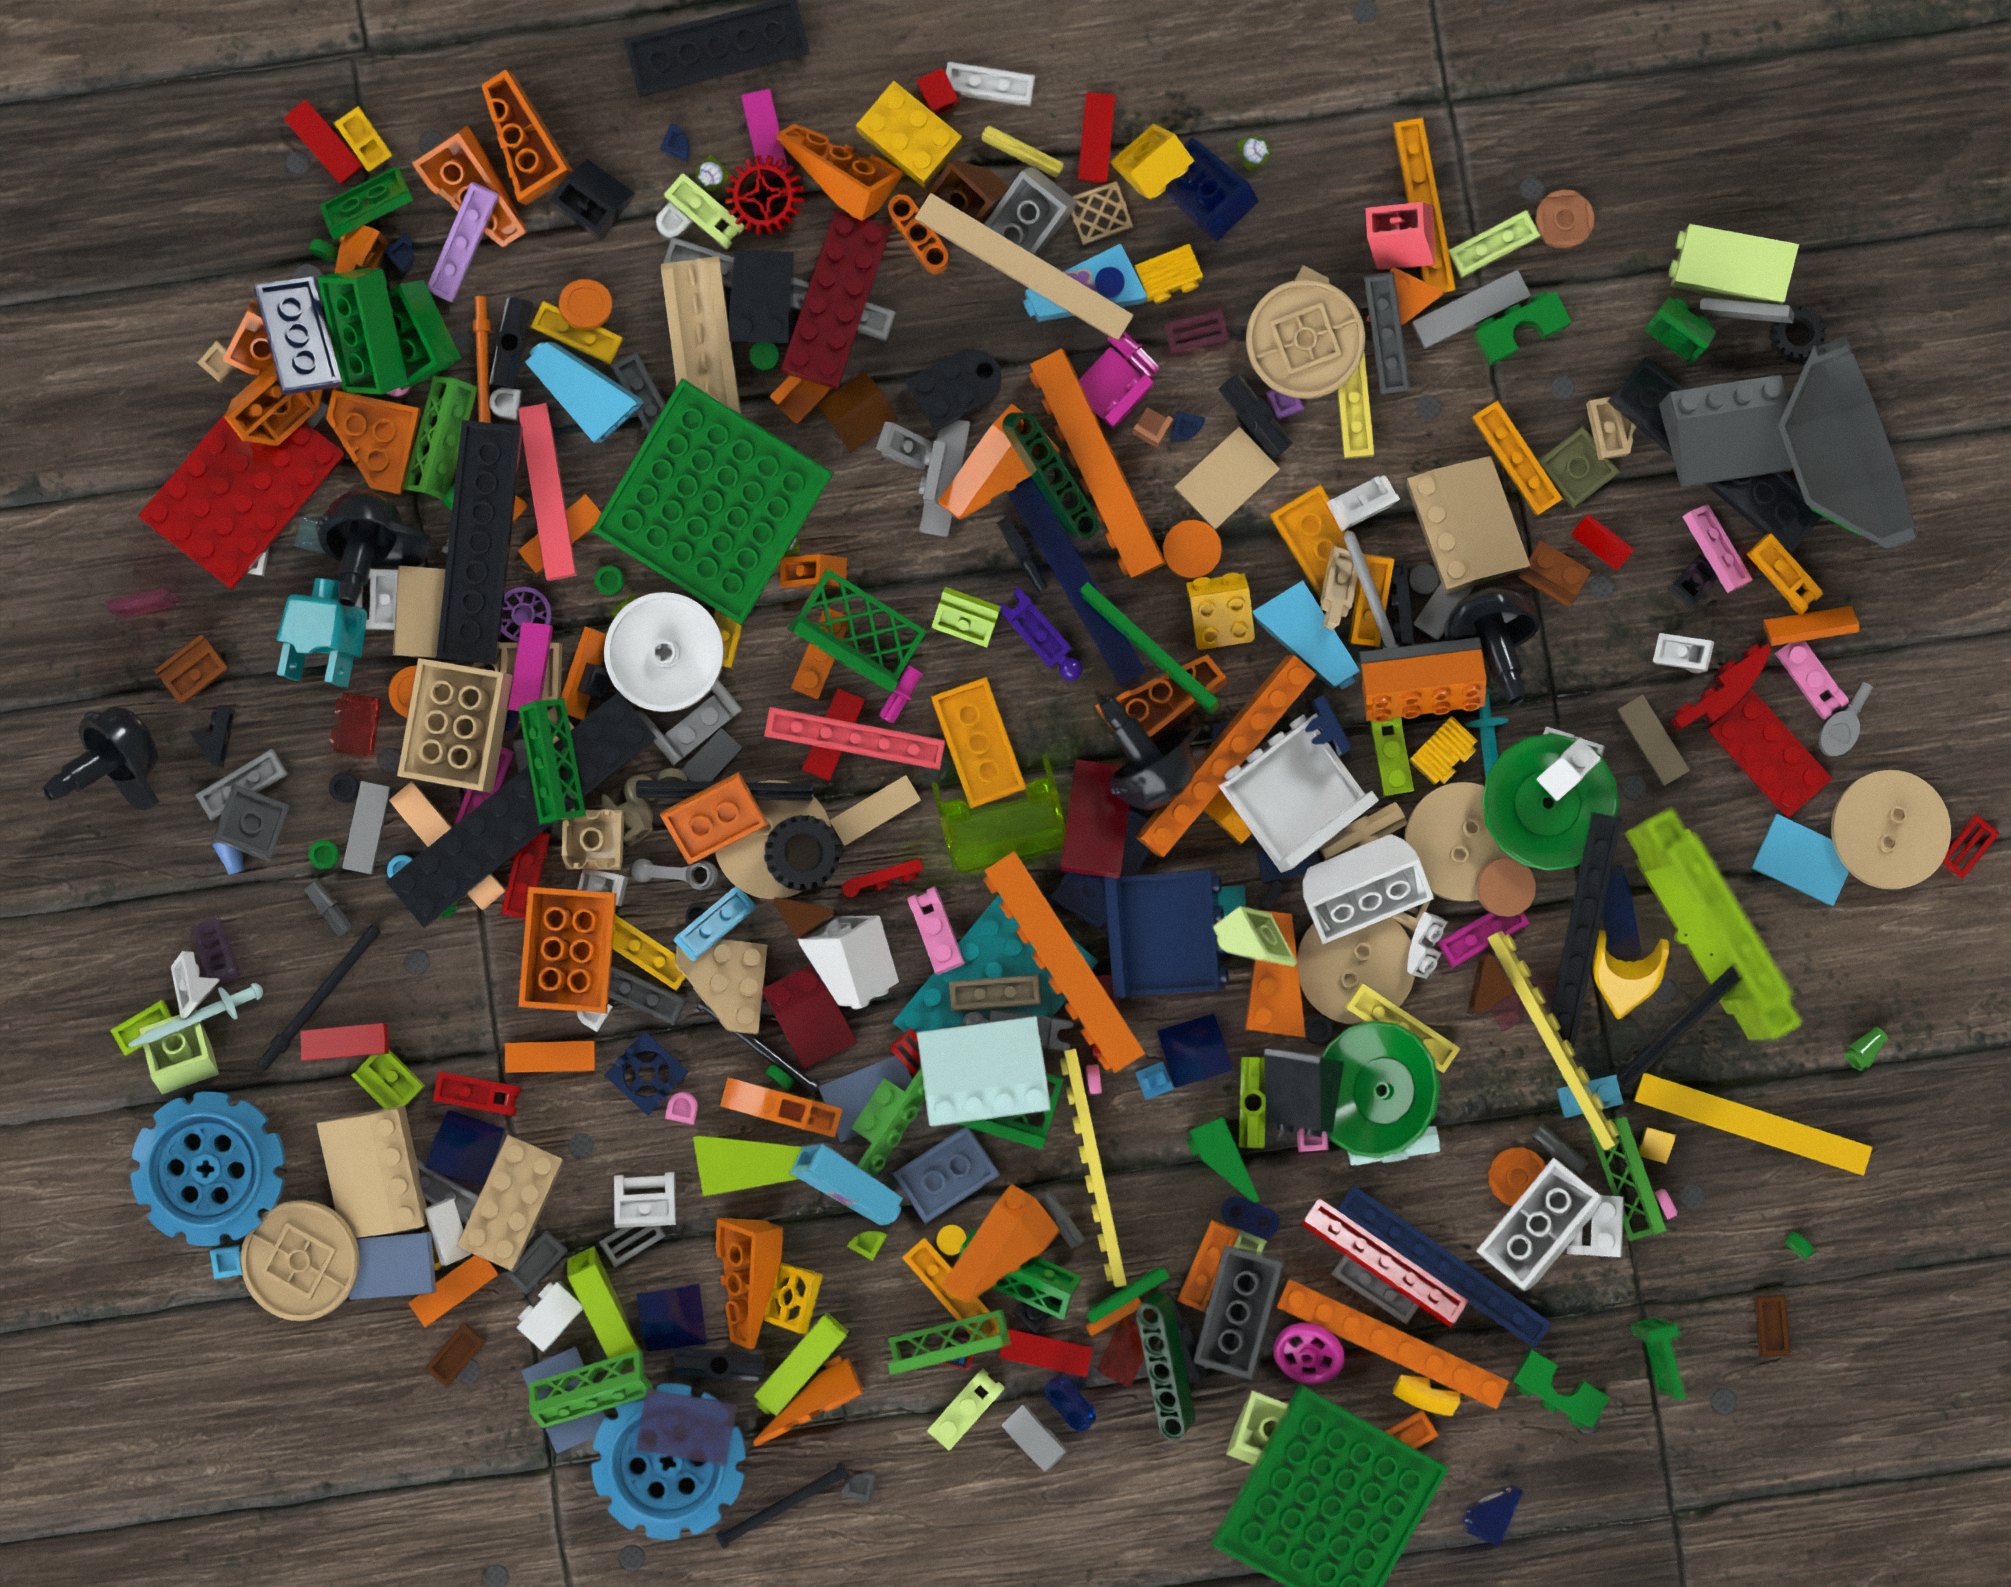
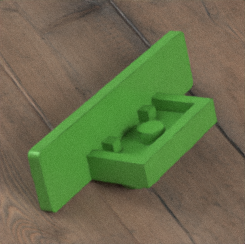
[851,1068,925,1178]

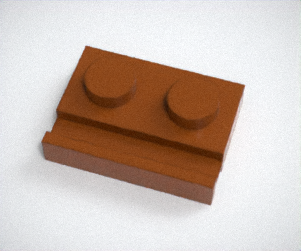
[1517,541,1591,608]
[154,634,229,705]

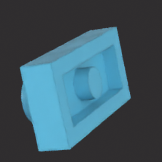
[1557,1075,1623,1118]

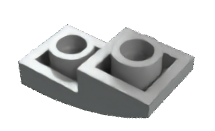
[1002,1405,1068,1472]

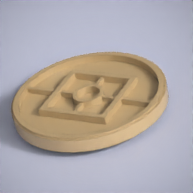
[1246,279,1365,399]
[1831,770,1951,890]
[715,780,831,899]
[1404,782,1512,902]
[1297,917,1415,1025]
[240,1200,360,1321]

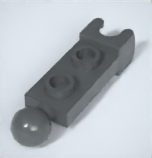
[962,1009,1073,1050]

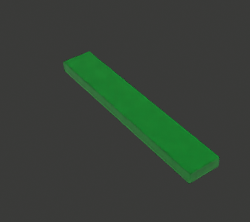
[1080,582,1220,714]

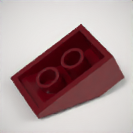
[762,964,858,1070]

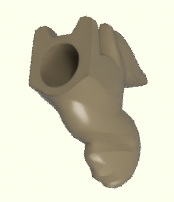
[600,774,655,847]

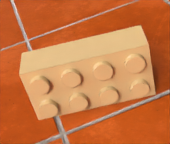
[457,1135,564,1272]

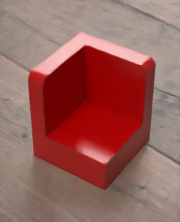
[916,68,959,116]

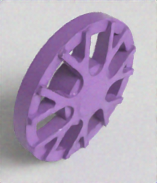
[501,587,552,642]

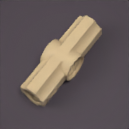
[1318,802,1407,861]

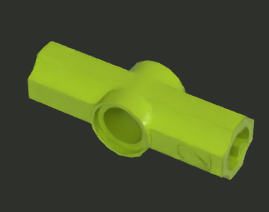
[1238,1057,1266,1148]

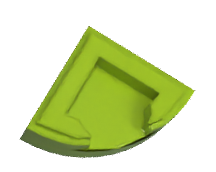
[847,1231,888,1261]

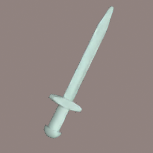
[128,983,263,1047]

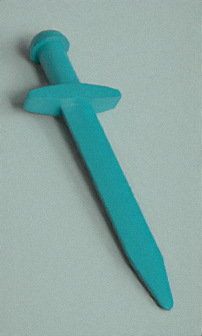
[1464,687,1509,779]

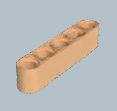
[389,781,506,910]

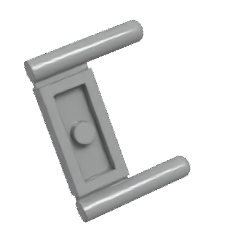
[636,680,743,766]

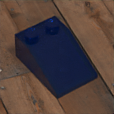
[1164,137,1259,242]

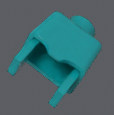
[276,578,367,688]

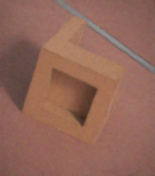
[1132,407,1173,449]

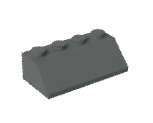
[1194,1245,1287,1380]

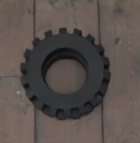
[764,815,841,891]

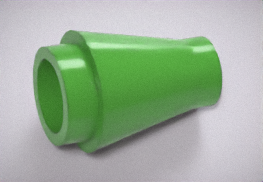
[1844,1027,1888,1071]

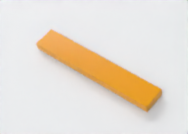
[1393,117,1456,294]

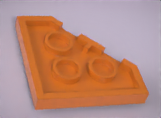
[326,390,421,496]

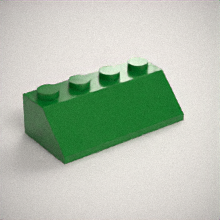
[317,268,408,394]

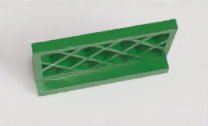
[787,568,926,693]
[955,1073,1064,1150]
[1630,1316,1686,1401]

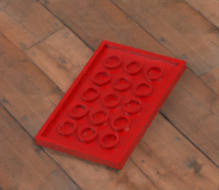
[138,413,346,591]

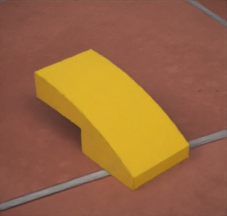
[334,106,393,172]
[1393,1375,1460,1416]

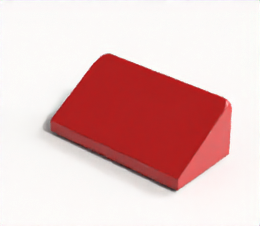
[1571,514,1634,570]

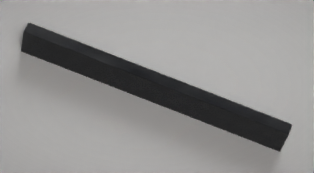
[1543,812,1622,1050]

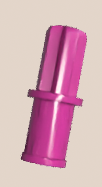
[1107,331,1159,378]
[879,665,923,724]

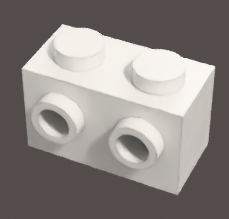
[517,1281,583,1352]

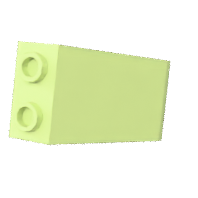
[1668,224,1799,305]

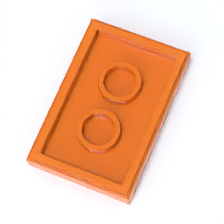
[660,772,768,865]

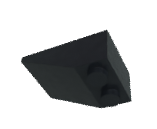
[729,250,794,343]

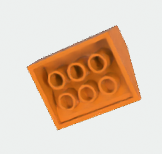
[518,887,617,1013]

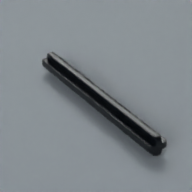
[636,780,814,801]
[1616,964,1743,1088]

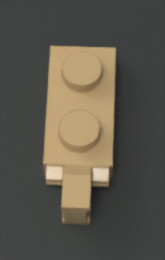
[1320,546,1358,631]

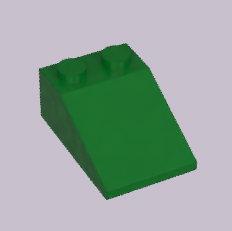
[1643,297,1716,365]
[1185,1116,1260,1203]

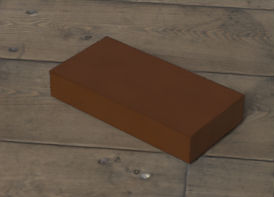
[1754,1294,1791,1357]
[424,1322,487,1388]

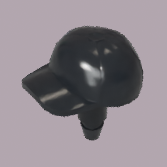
[316,490,431,608]
[1444,587,1540,704]
[1099,696,1204,810]
[42,707,160,810]

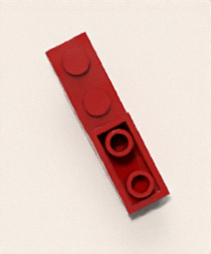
[1671,644,1771,731]

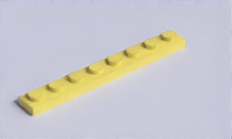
[1487,930,1619,1151]
[1059,1049,1127,1287]

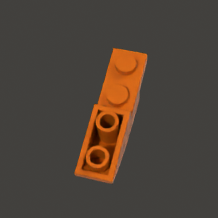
[720,1077,843,1138]

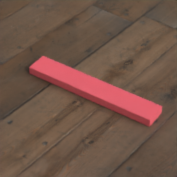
[518,403,577,581]
[764,707,945,770]

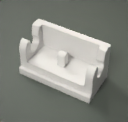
[1327,475,1400,531]

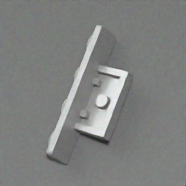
[919,420,970,537]

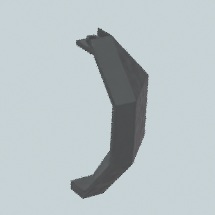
[1778,336,1919,549]

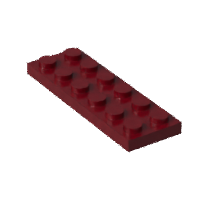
[781,210,891,390]

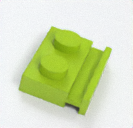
[931,587,1001,648]
[351,1050,425,1109]

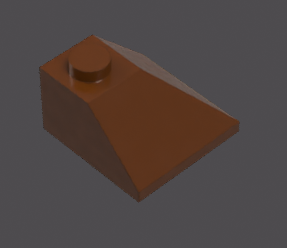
[923,159,1009,223]

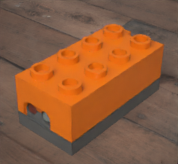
[1360,637,1487,722]

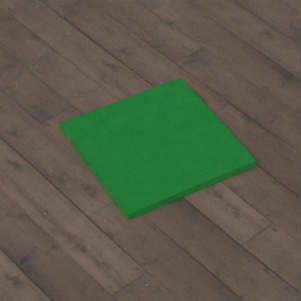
[591,378,834,625]
[1210,1384,1449,1587]

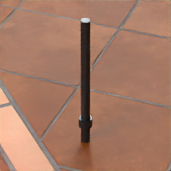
[257,924,381,1070]

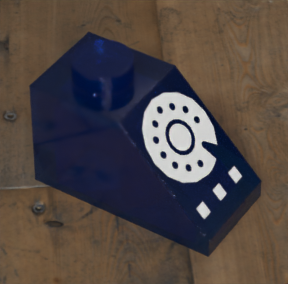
[1461,1485,1523,1547]

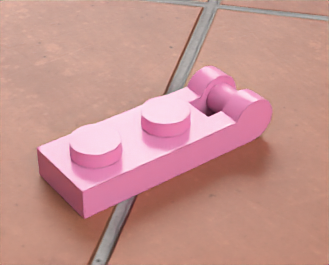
[1775,641,1849,720]
[907,886,965,975]

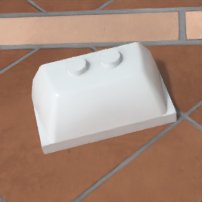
[1303,834,1434,944]
[1477,1158,1602,1291]

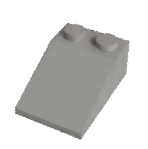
[984,166,1078,256]

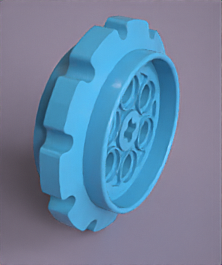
[130,1092,286,1246]
[591,1383,746,1540]

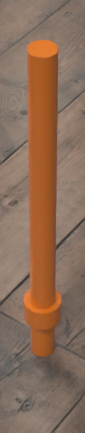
[472,296,491,423]

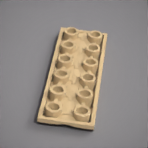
[661,256,741,414]

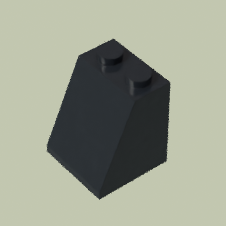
[1264,1048,1344,1137]

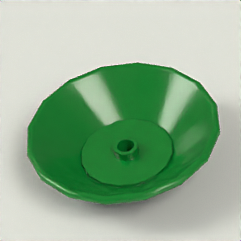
[1481,733,1620,871]
[1321,1020,1440,1159]

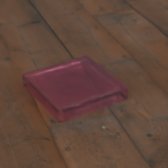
[106,588,179,618]

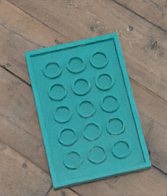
[893,895,1099,1038]

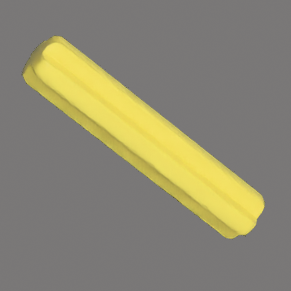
[981,126,1063,178]

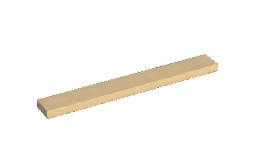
[915,193,1134,342]

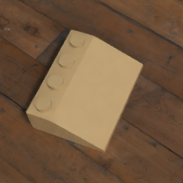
[1407,456,1530,595]
[397,658,513,793]
[316,1104,428,1238]

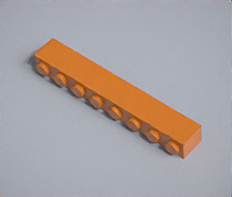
[1029,348,1166,580]
[1134,655,1316,857]
[983,851,1145,1073]
[1275,1278,1509,1409]

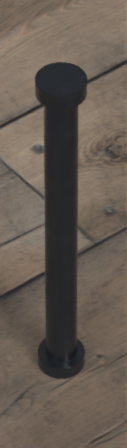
[696,1000,820,1096]
[716,1462,850,1549]

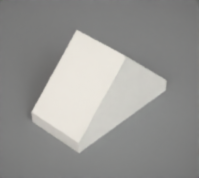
[578,870,628,907]

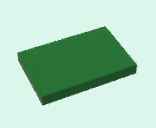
[319,166,413,240]
[1085,1265,1170,1324]

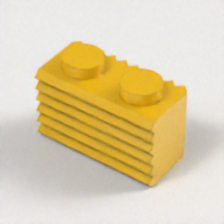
[1134,243,1203,304]
[1409,716,1478,785]

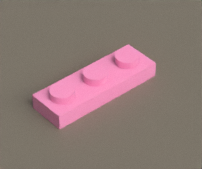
[1683,504,1753,593]

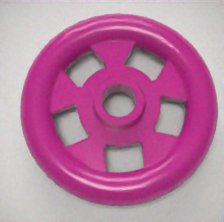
[1273,1323,1344,1385]

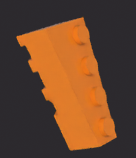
[481,69,573,206]
[1096,654,1228,742]
[1244,910,1306,1038]

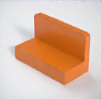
[770,376,832,424]

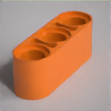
[888,194,949,274]

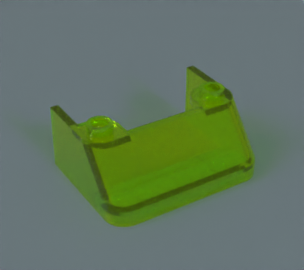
[931,754,1066,874]

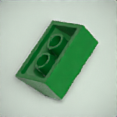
[388,280,462,390]

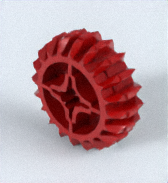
[725,155,805,235]

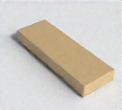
[829,775,921,846]

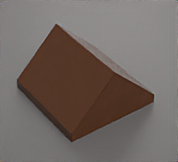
[816,371,899,453]
[773,897,836,939]
[1467,954,1515,1015]

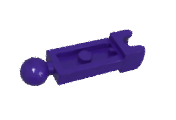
[997,587,1083,681]

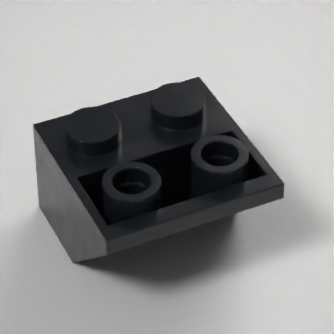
[550,159,636,241]

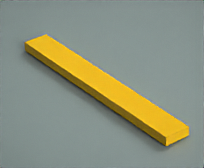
[1633,1073,1873,1176]

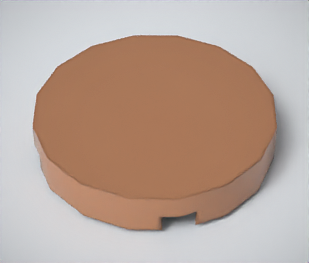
[1535,189,1595,249]
[1476,857,1536,917]

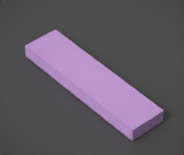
[427,182,500,303]

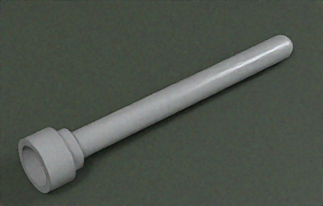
[1344,531,1404,649]

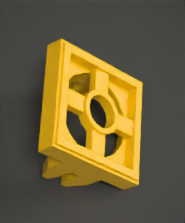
[763,1262,823,1335]

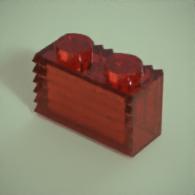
[330,692,382,758]

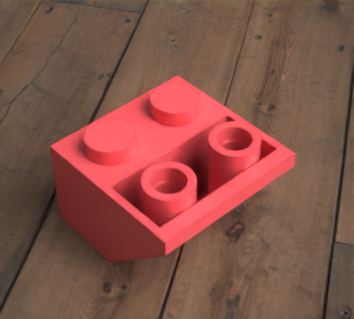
[1366,202,1436,271]

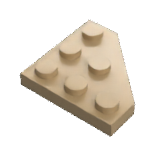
[674,939,768,1035]

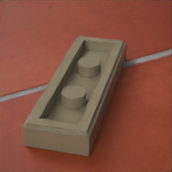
[1616,694,1690,786]
[949,975,1041,1012]

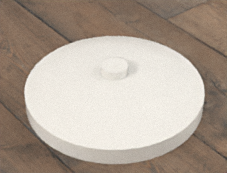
[604,592,724,712]

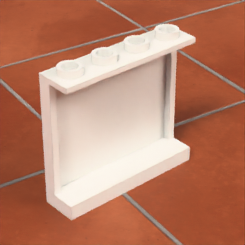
[1218,713,1379,873]

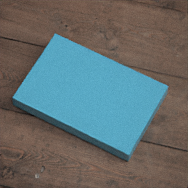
[1750,814,1849,906]

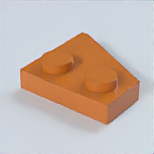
[1366,266,1444,326]

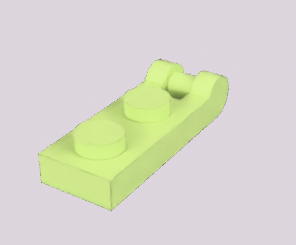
[664,173,745,250]
[927,1368,1005,1451]

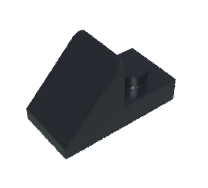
[1668,554,1718,608]
[189,705,235,768]

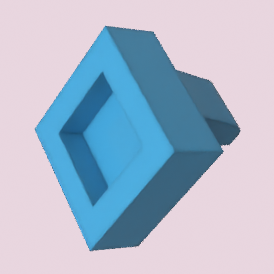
[1135,1061,1174,1100]

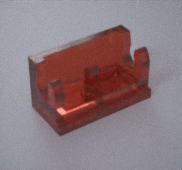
[1097,1317,1145,1388]

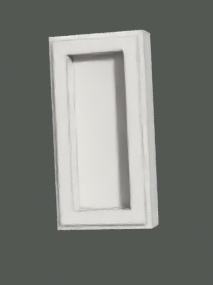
[424,1198,471,1266]

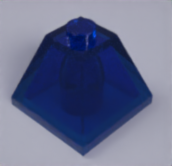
[1157,1013,1233,1088]
[425,1110,505,1185]
[637,1284,707,1352]

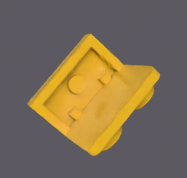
[1186,573,1255,650]

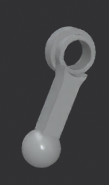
[631,858,718,890]

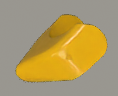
[1592,930,1669,1019]

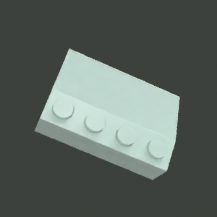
[917,1016,1050,1126]

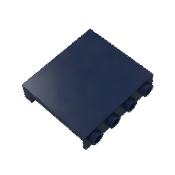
[1104,870,1229,998]

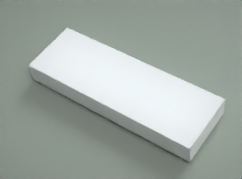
[946,62,1035,106]

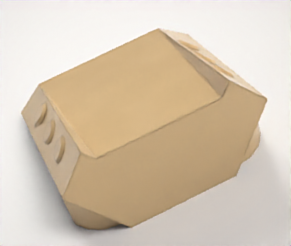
[562,809,624,870]

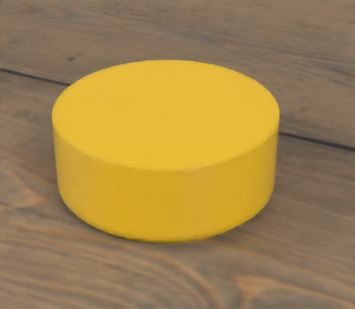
[937,1225,967,1255]

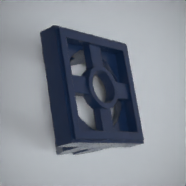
[1305,696,1351,757]
[604,1031,689,1116]

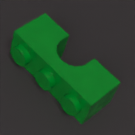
[1473,291,1572,367]
[1511,1348,1610,1429]

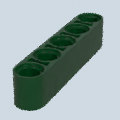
[1003,412,1099,538]
[1137,1292,1195,1441]

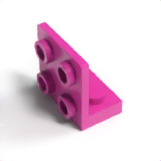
[1079,347,1154,430]

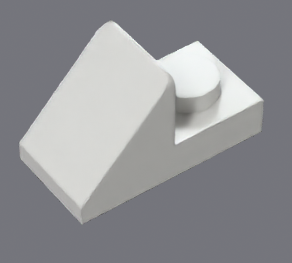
[1652,633,1714,673]
[1536,737,1601,801]
[171,951,220,1018]

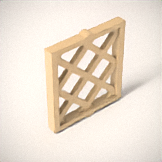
[1071,181,1133,245]

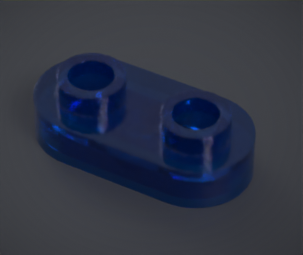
[1221,1196,1279,1238]
[1045,1376,1096,1431]

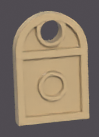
[473,642,562,700]

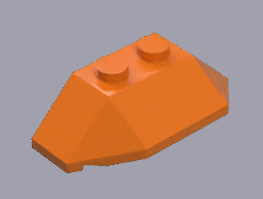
[225,363,322,446]

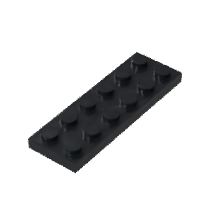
[624,0,810,98]

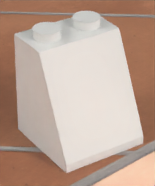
[798,916,899,1009]

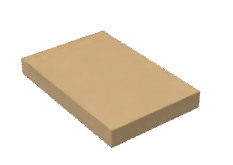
[1174,426,1280,530]
[393,566,452,660]

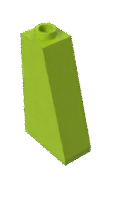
[693,1135,803,1196]
[567,1246,641,1369]
[754,1312,849,1416]

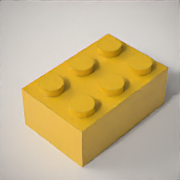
[856,81,962,189]

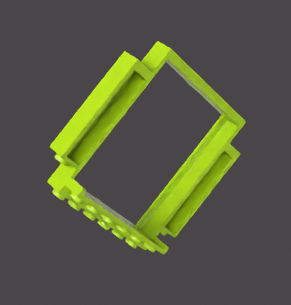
[1624,809,1802,1040]

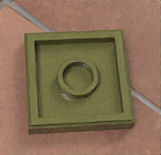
[1538,426,1620,510]

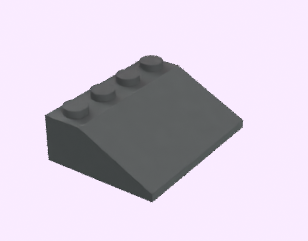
[1659,375,1793,488]

